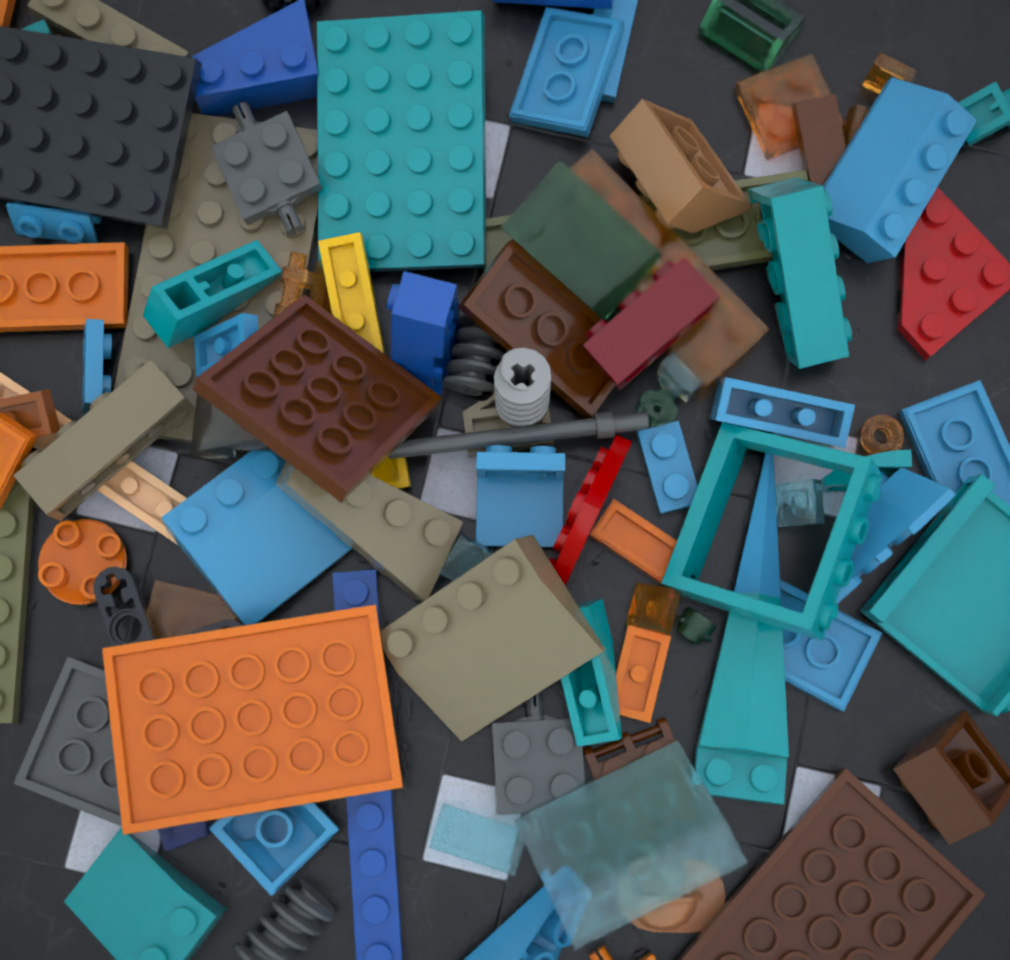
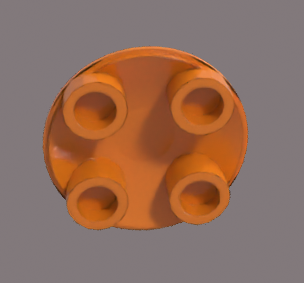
[38,519,127,605]

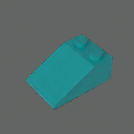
[64,827,228,960]

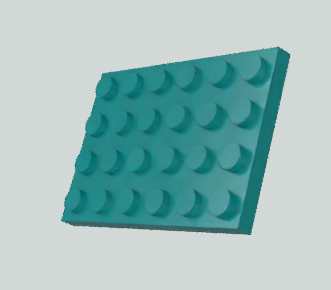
[317,10,487,274]

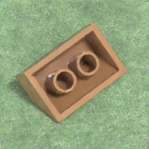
[610,99,752,233]

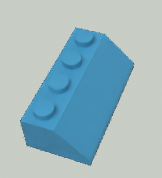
[823,78,977,263]

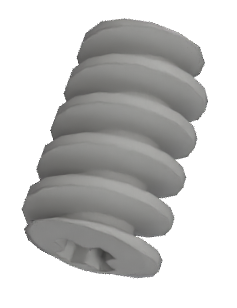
[494,348,551,427]

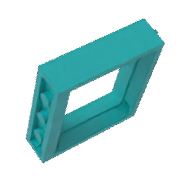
[661,422,883,641]

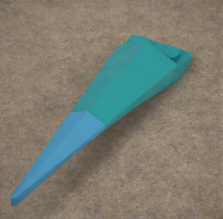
[692,453,789,805]

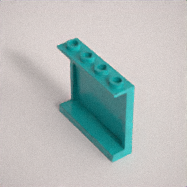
[859,474,1010,717]

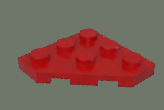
[897,187,1010,361]
[549,434,632,586]

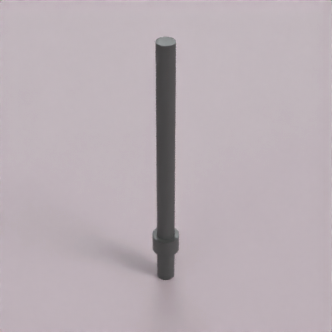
[388,412,649,459]

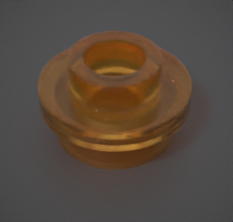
[860,415,904,455]

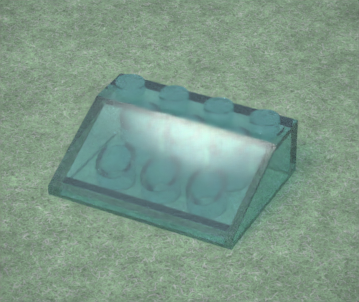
[515,740,747,951]

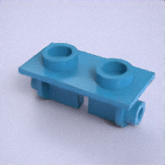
[6,202,101,244]

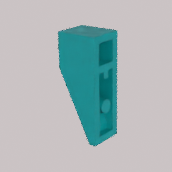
[143,240,282,348]
[561,598,622,747]

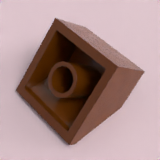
[893,710,1010,845]

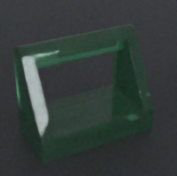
[698,0,806,74]

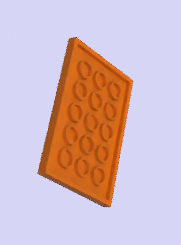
[102,605,403,835]

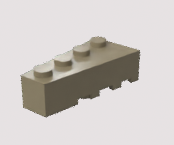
[275,461,463,602]

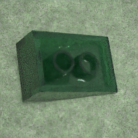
[501,160,663,319]

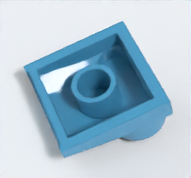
[209,802,339,896]

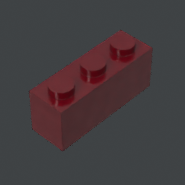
[583,257,720,390]

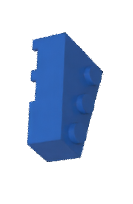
[192,0,319,116]
[387,271,461,396]

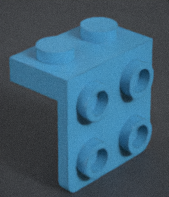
[476,445,565,548]

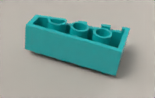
[747,177,852,369]

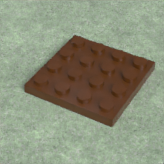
[192,294,442,503]

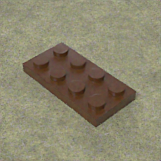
[457,239,615,419]

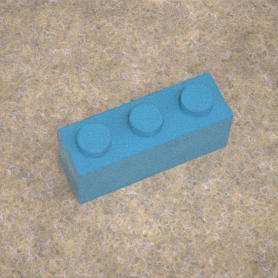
[709,377,855,448]

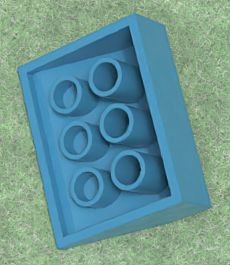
[161,443,353,625]

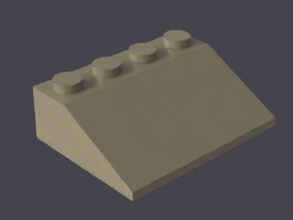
[380,534,605,742]

